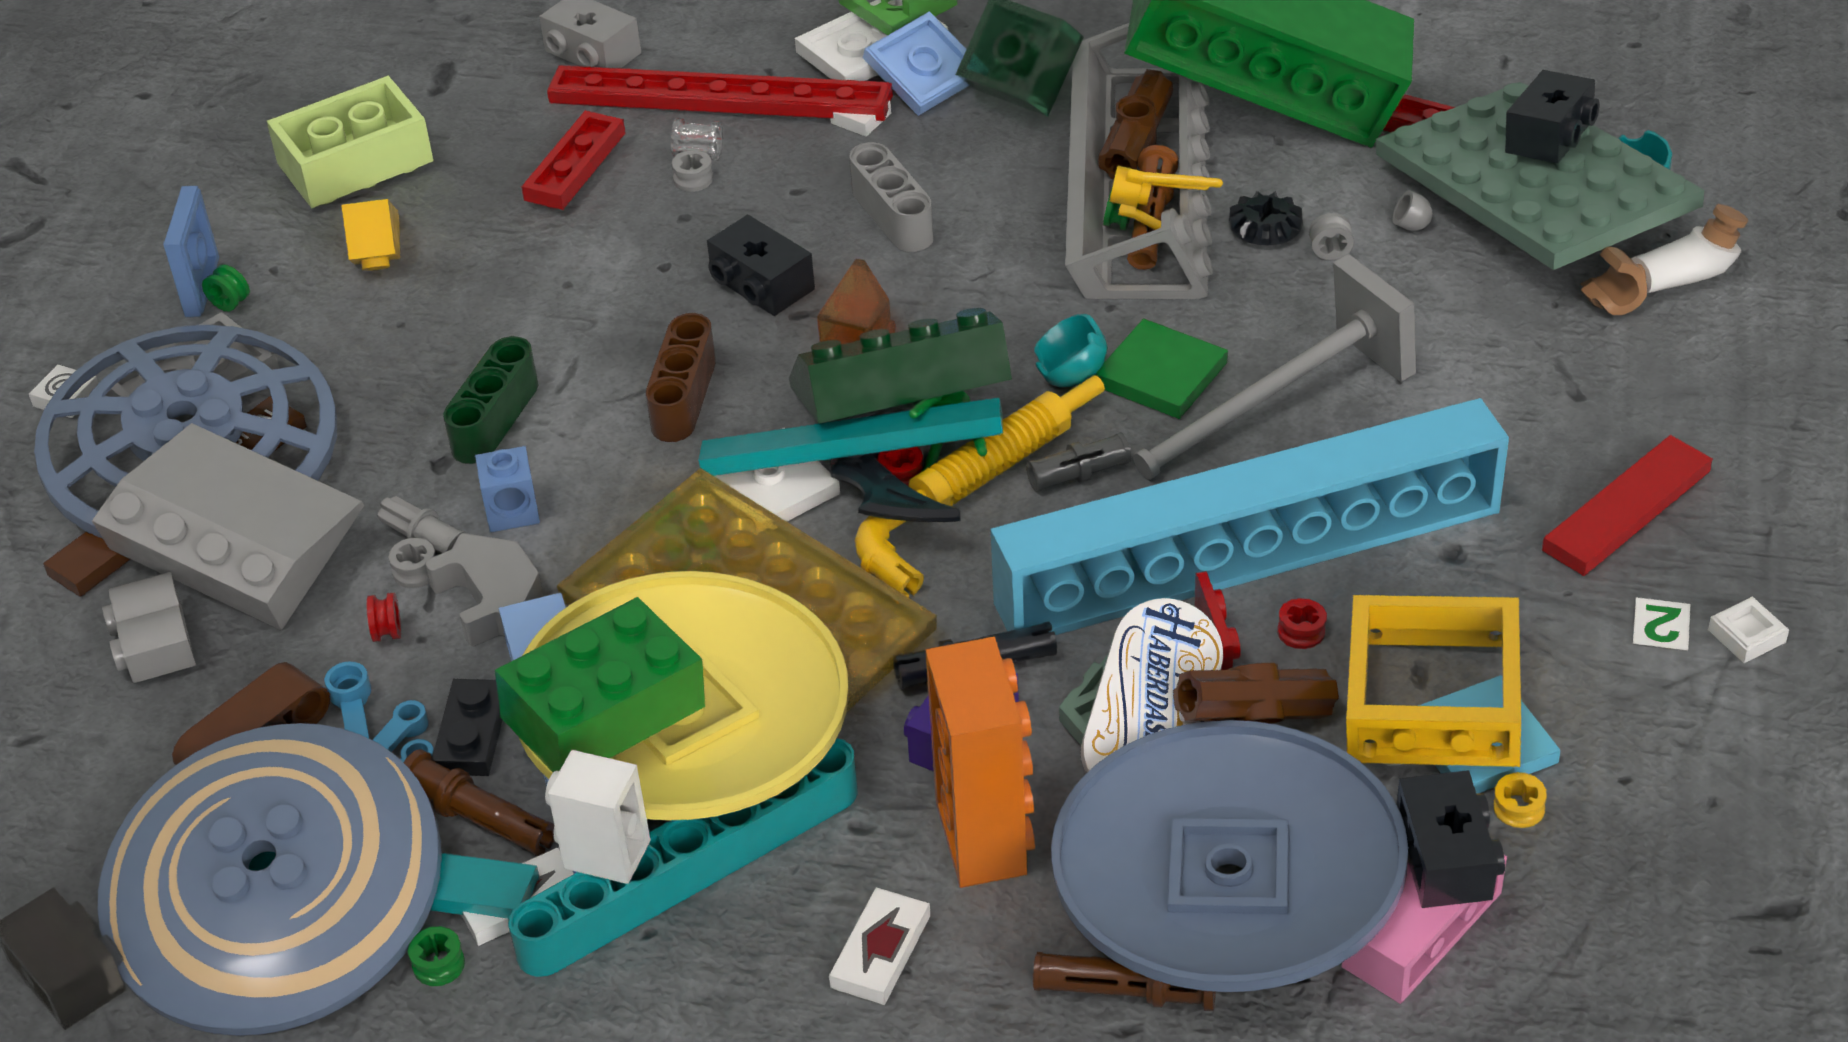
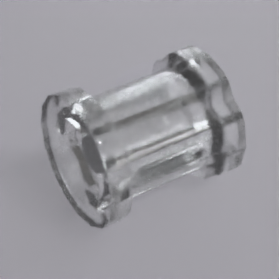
[671,118,723,161]

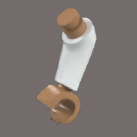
[1580,204,1748,315]

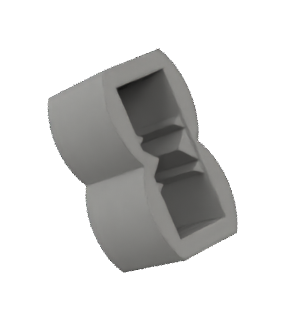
[102,572,196,683]

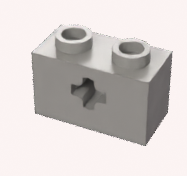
[539,0,641,68]

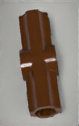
[1099,69,1173,179]
[1173,663,1339,724]

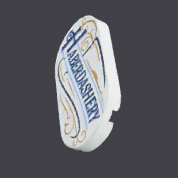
[1081,598,1223,773]

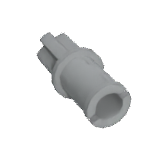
[377,496,466,554]

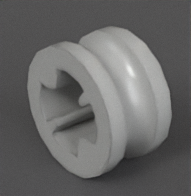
[671,150,714,192]
[1309,213,1354,260]
[388,538,436,588]

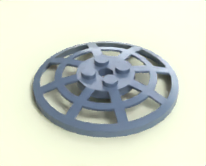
[34,325,337,538]

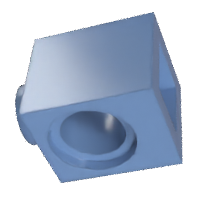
[475,446,540,533]

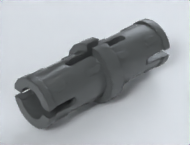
[1026,432,1131,492]

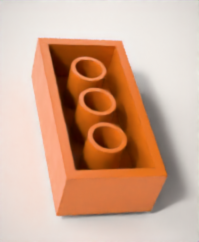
[925,636,1035,888]

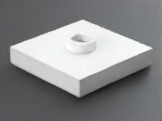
[700,428,840,537]

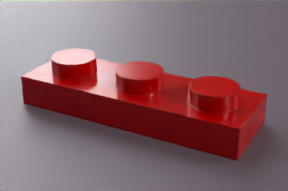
[521,110,626,210]

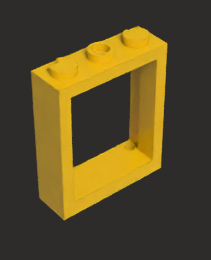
[1346,595,1521,767]

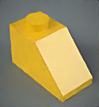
[341,199,400,271]

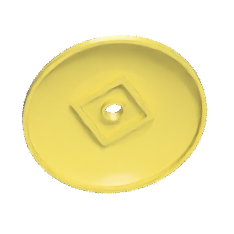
[519,571,848,820]

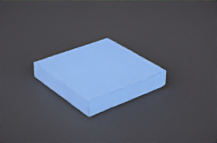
[863,11,985,116]

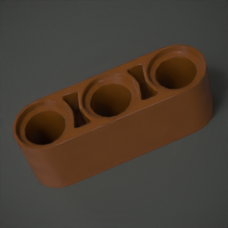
[646,313,716,442]
[172,662,330,765]

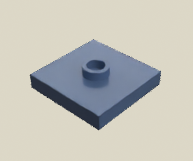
[163,186,219,317]

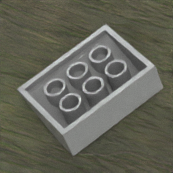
[92,423,364,631]

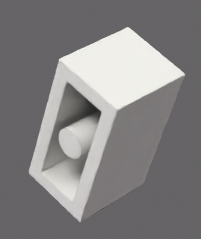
[545,750,651,884]

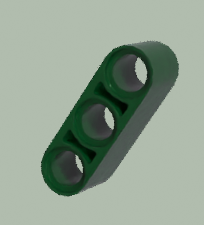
[443,336,539,464]

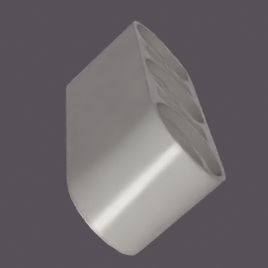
[849,142,933,252]

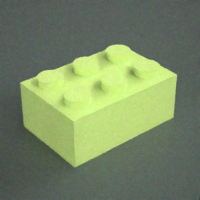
[267,75,433,208]

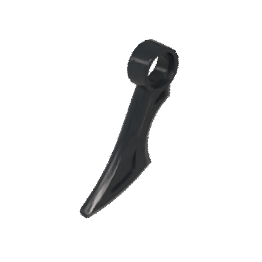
[830,452,961,522]

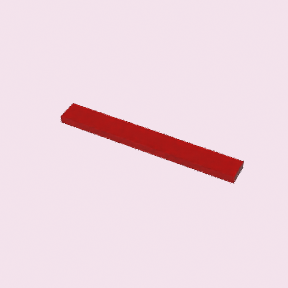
[547,65,893,121]

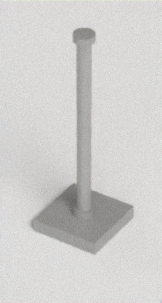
[1133,254,1416,480]

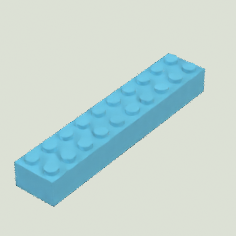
[990,398,1509,635]

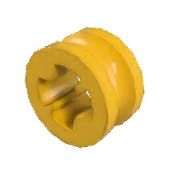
[1494,772,1547,828]

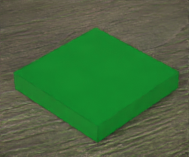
[1095,318,1228,419]

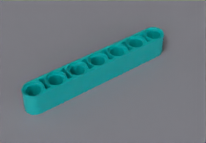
[508,738,858,977]

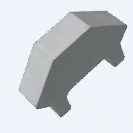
[425,533,543,646]

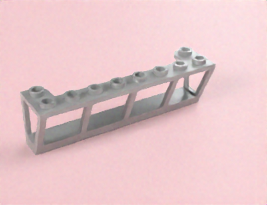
[1065,23,1213,299]

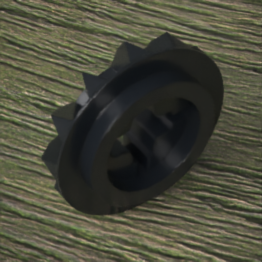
[1229,191,1303,246]

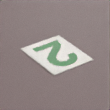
[1633,597,1690,651]

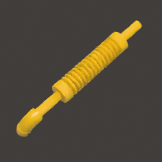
[854,375,1105,600]

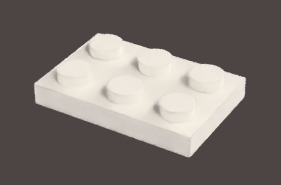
[795,0,948,81]

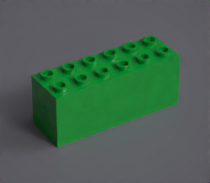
[1124,0,1414,148]

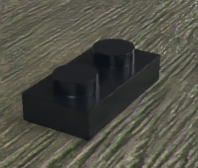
[432,679,503,776]

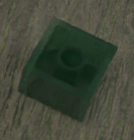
[956,0,1084,117]

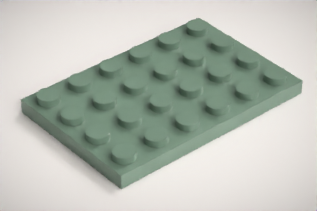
[1376,82,1704,270]

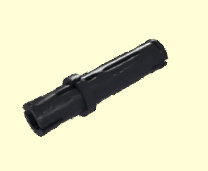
[893,622,1057,689]

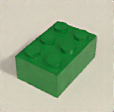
[495,597,705,772]

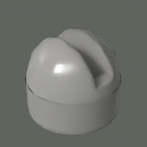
[1393,190,1433,231]

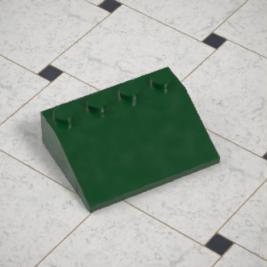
[789,308,1012,424]

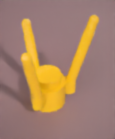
[1109,166,1223,230]

